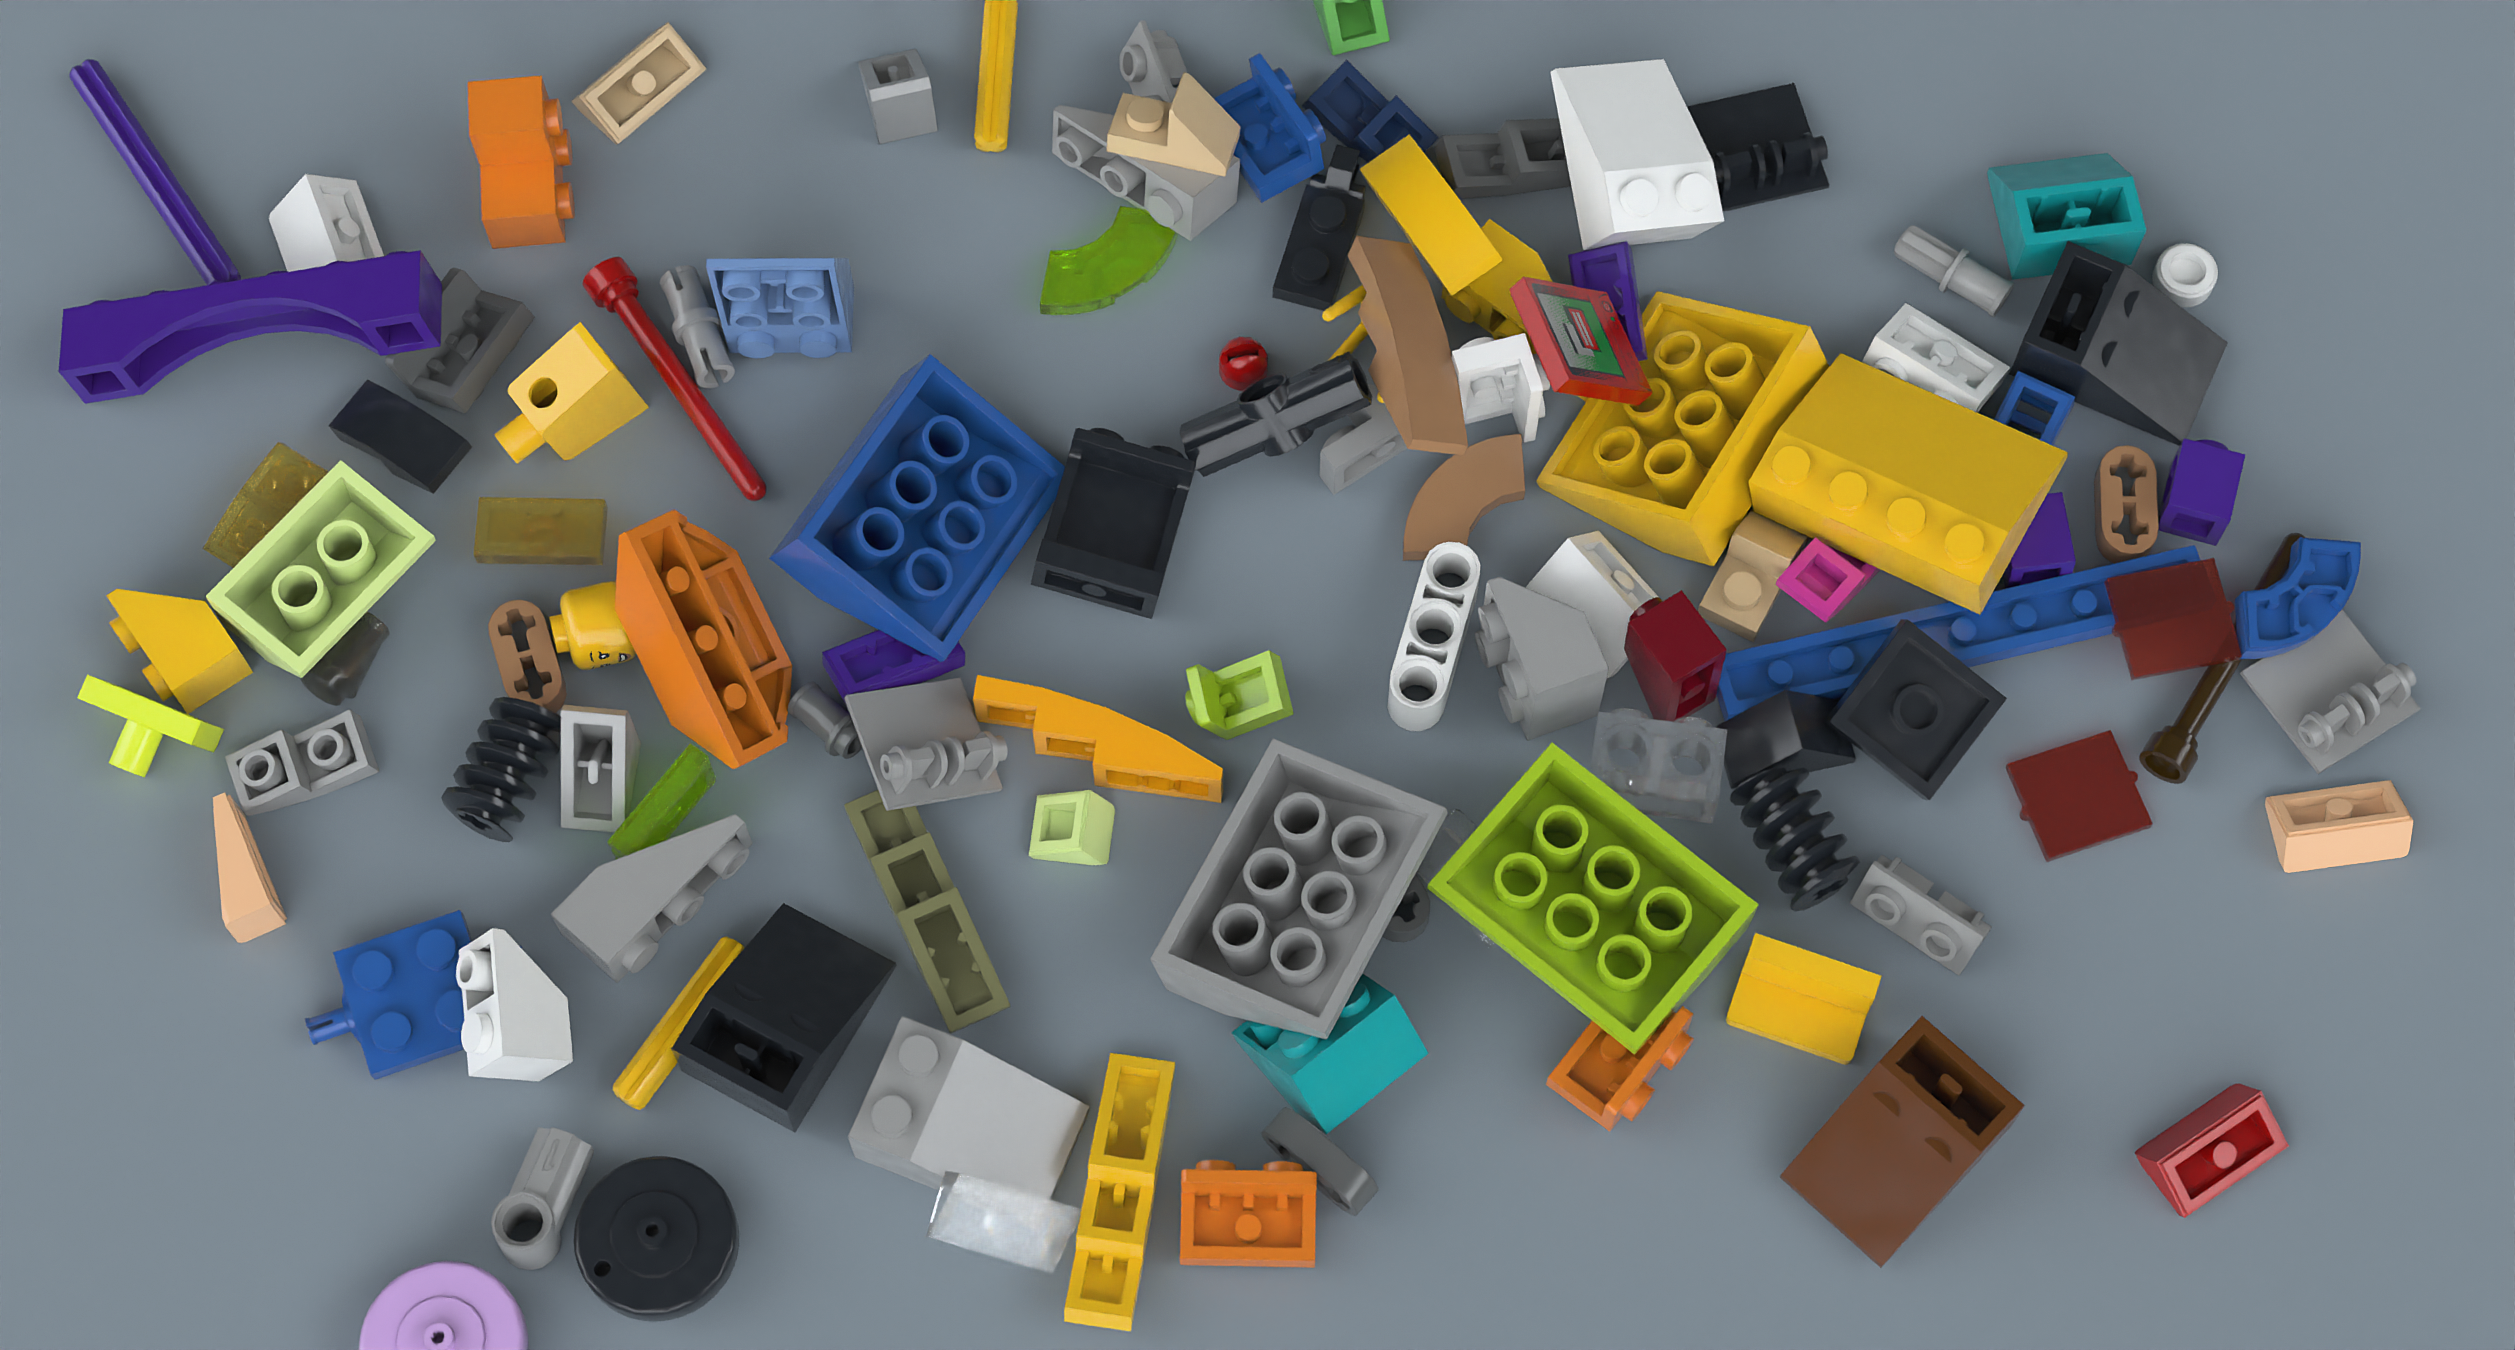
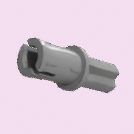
[1893,226,2015,317]

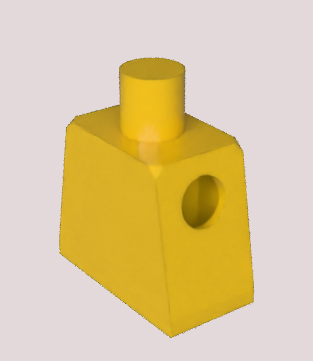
[494,322,649,464]

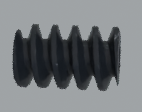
[441,697,561,842]
[1729,767,1860,912]

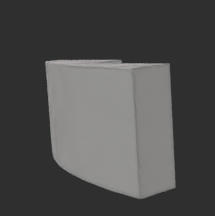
[225,710,379,816]

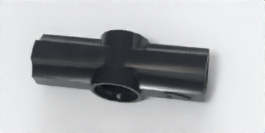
[1179,352,1372,477]

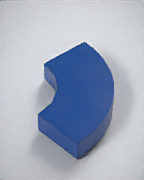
[2235,537,2361,659]

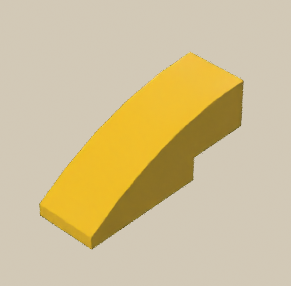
[1359,135,1503,296]

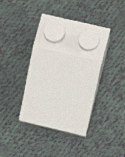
[1550,59,1724,250]

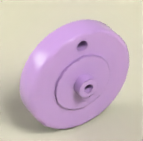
[359,1261,528,1350]

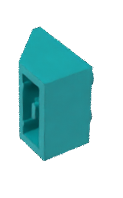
[1987,153,2147,280]
[1231,973,1429,1135]

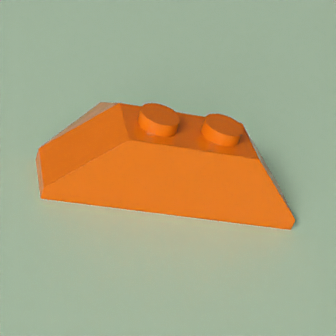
[615,509,793,769]

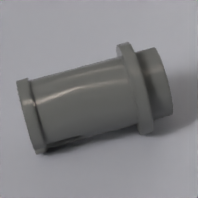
[787,681,863,759]

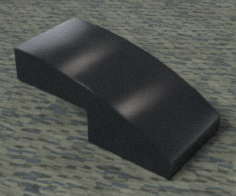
[328,379,472,494]

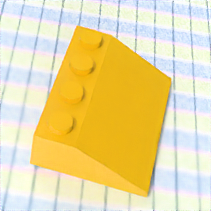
[1536,291,1829,567]
[1748,353,2068,615]

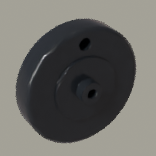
[574,1156,739,1321]

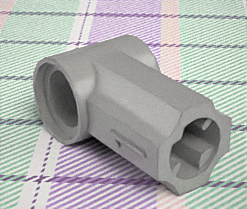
[491,1127,594,1270]

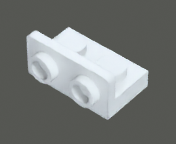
[1862,303,2010,412]

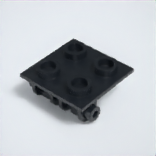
[1687,83,1830,212]

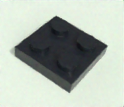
[1824,619,2007,800]

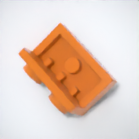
[1546,1006,1694,1132]
[1180,1160,1317,1268]

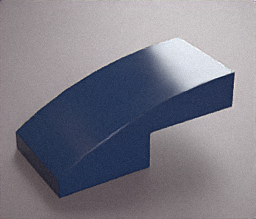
[1302,59,1439,163]

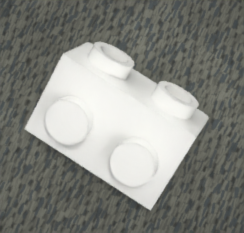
[1451,333,1550,443]

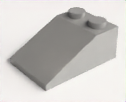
[848,1016,1090,1230]

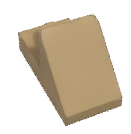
[1107,72,1240,177]
[1698,509,1808,642]

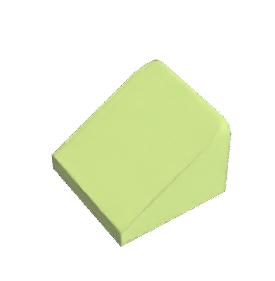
[1028,790,1115,865]

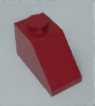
[1624,590,1727,732]

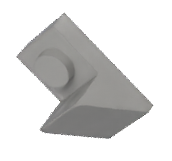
[1319,384,1407,495]

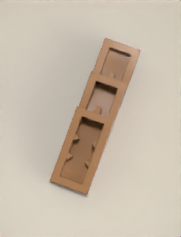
[1348,236,1468,455]

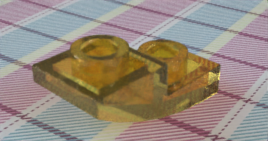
[202,442,329,568]

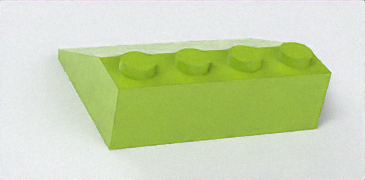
[1427,742,1759,1054]

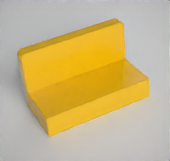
[1726,933,1882,1065]

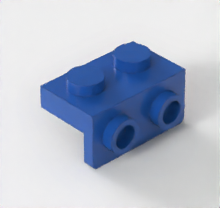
[1214,53,1326,203]

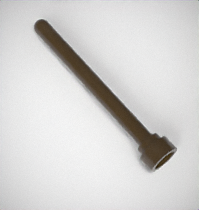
[2139,533,2306,784]

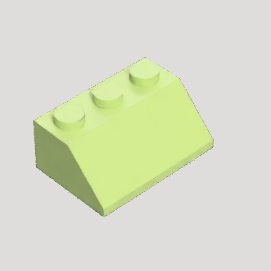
[206,460,436,678]

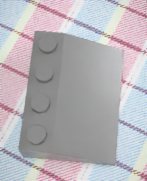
[1150,738,1448,1039]

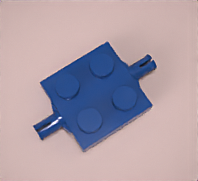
[305,910,524,1080]

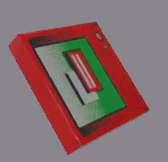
[1509,276,1653,406]

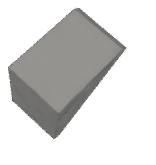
[858,49,938,144]
[561,705,641,833]

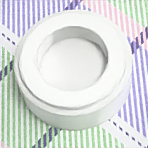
[2152,243,2218,307]

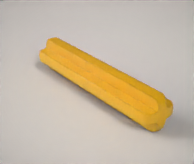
[974,0,1018,153]
[612,936,745,1110]

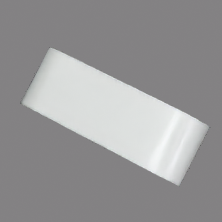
[1388,542,1480,731]

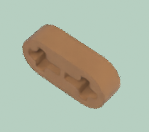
[2094,445,2159,564]
[488,599,567,713]

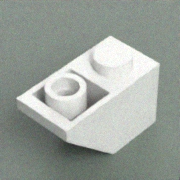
[456,928,573,1082]

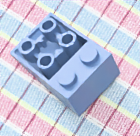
[706,258,854,358]

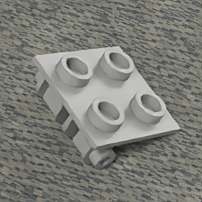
[2240,610,2421,774]
[844,678,1007,811]

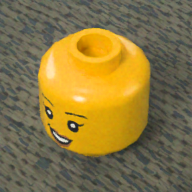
[549,581,636,670]

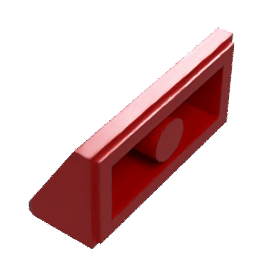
[2135,1083,2289,1218]

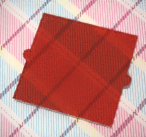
[2104,558,2242,681]
[2005,730,2153,862]

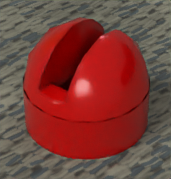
[1219,336,1268,391]

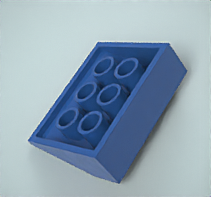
[769,354,1065,662]

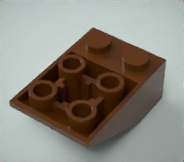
[1780,1016,2025,1268]

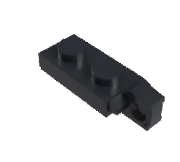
[1272,145,1366,311]

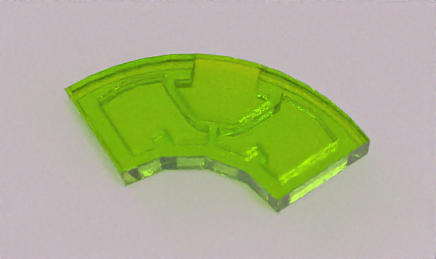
[1040,206,1178,315]

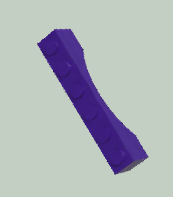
[58,250,442,404]

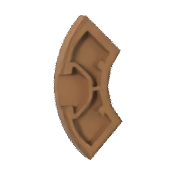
[1403,434,1525,561]

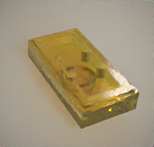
[474,497,608,565]

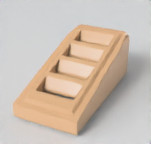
[213,792,287,943]

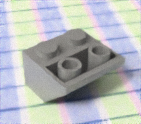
[1475,577,1609,741]

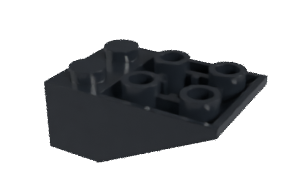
[2009,241,2228,446]
[671,903,897,1132]

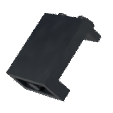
[1031,428,1196,619]

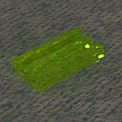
[607,743,716,860]

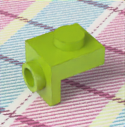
[1185,650,1294,740]

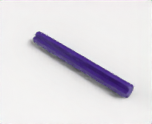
[69,59,241,285]

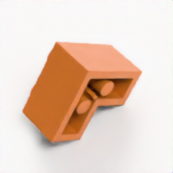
[467,75,575,249]

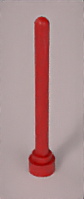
[582,257,767,501]

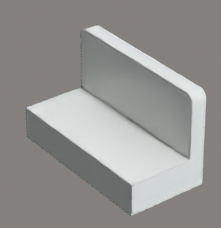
[269,174,384,272]
[1526,531,1658,678]

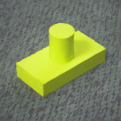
[77,674,224,777]

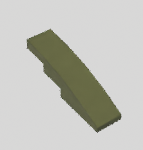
[844,790,1011,1034]

